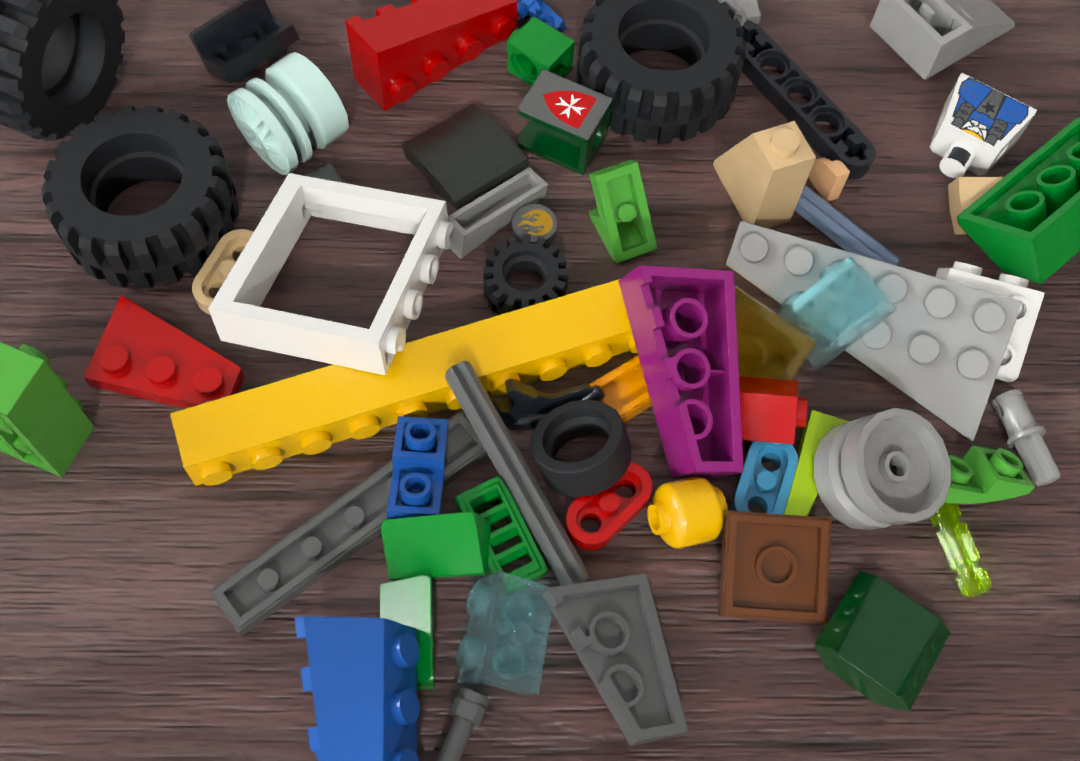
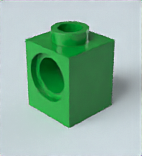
[506,16,575,86]

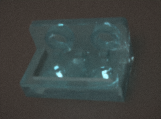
[773,257,897,370]

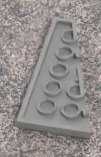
[726,221,1022,442]

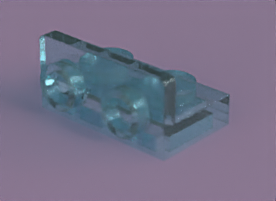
[456,571,552,696]

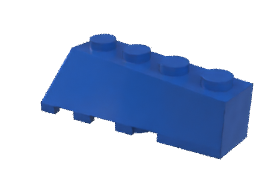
[294,616,420,761]

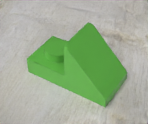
[589,160,658,263]

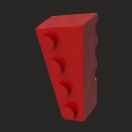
[345,0,518,112]

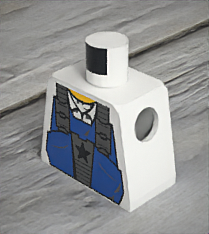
[929,73,1037,178]

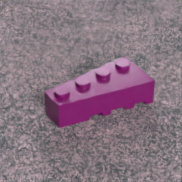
[618,265,744,478]

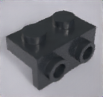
[189,0,299,84]

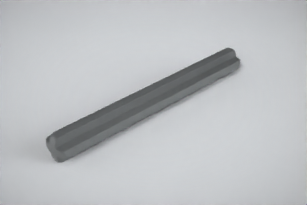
[445,361,591,585]

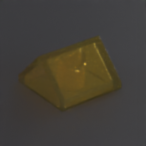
[735,286,818,380]

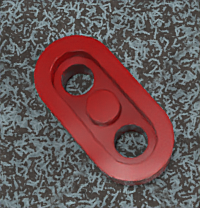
[565,462,652,550]

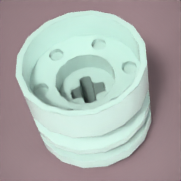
[227,52,349,175]

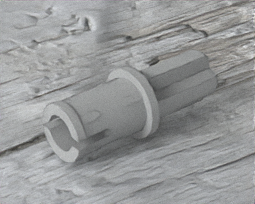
[991,389,1061,486]

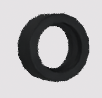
[530,399,632,498]

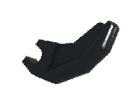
[487,378,605,431]

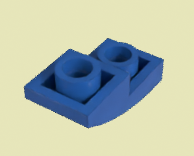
[387,416,449,519]

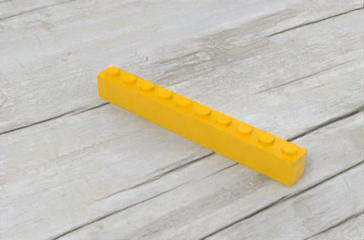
[170,279,638,486]

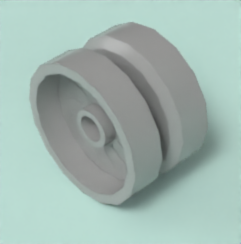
[814,408,951,530]

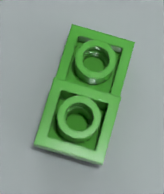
[944,445,1035,504]

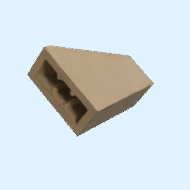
[713,121,816,228]

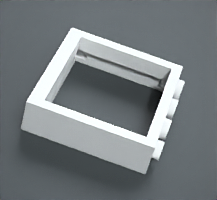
[208,173,454,376]

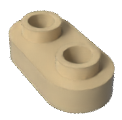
[192,229,254,315]

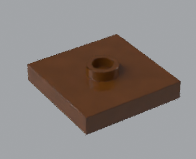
[718,510,832,624]

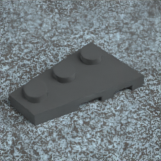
[542,573,689,746]

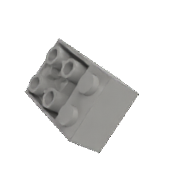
[869,0,1016,80]

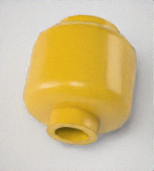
[647,477,728,549]

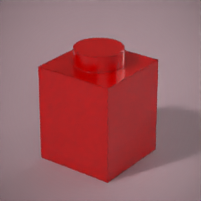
[739,376,808,444]

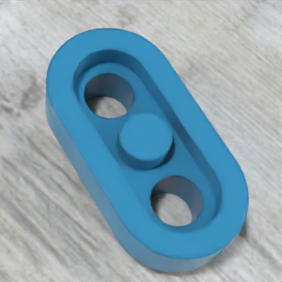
[731,441,798,514]

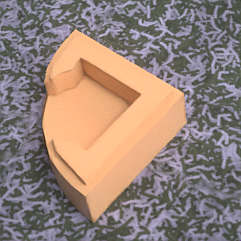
[808,157,850,202]

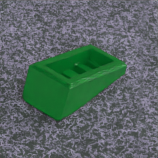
[455,476,549,597]

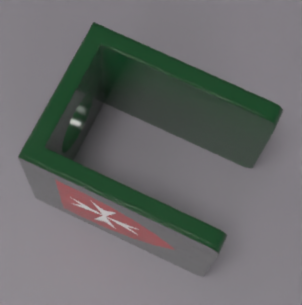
[517,70,613,176]

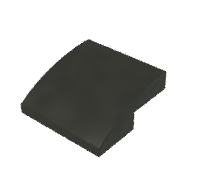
[402,104,529,209]

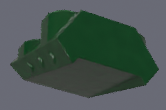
[815,571,950,712]

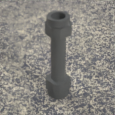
[436,688,490,761]

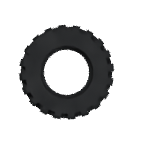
[0,0,125,141]
[576,0,746,144]
[41,105,238,289]

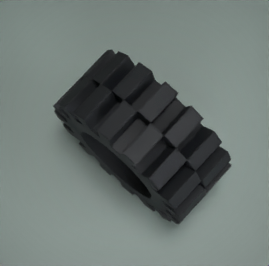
[483,235,568,315]

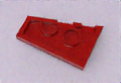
[83,295,245,409]

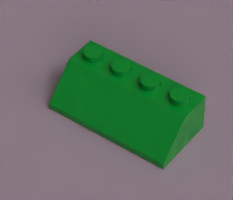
[957,117,1080,284]

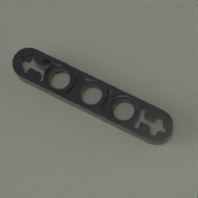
[742,22,876,179]

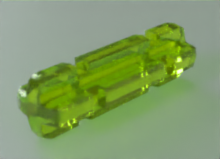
[930,503,992,597]

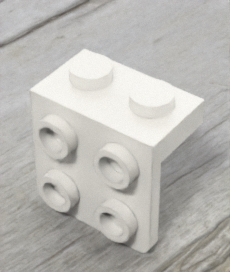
[936,261,1045,382]

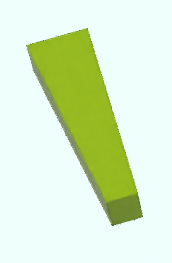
[784,410,850,516]

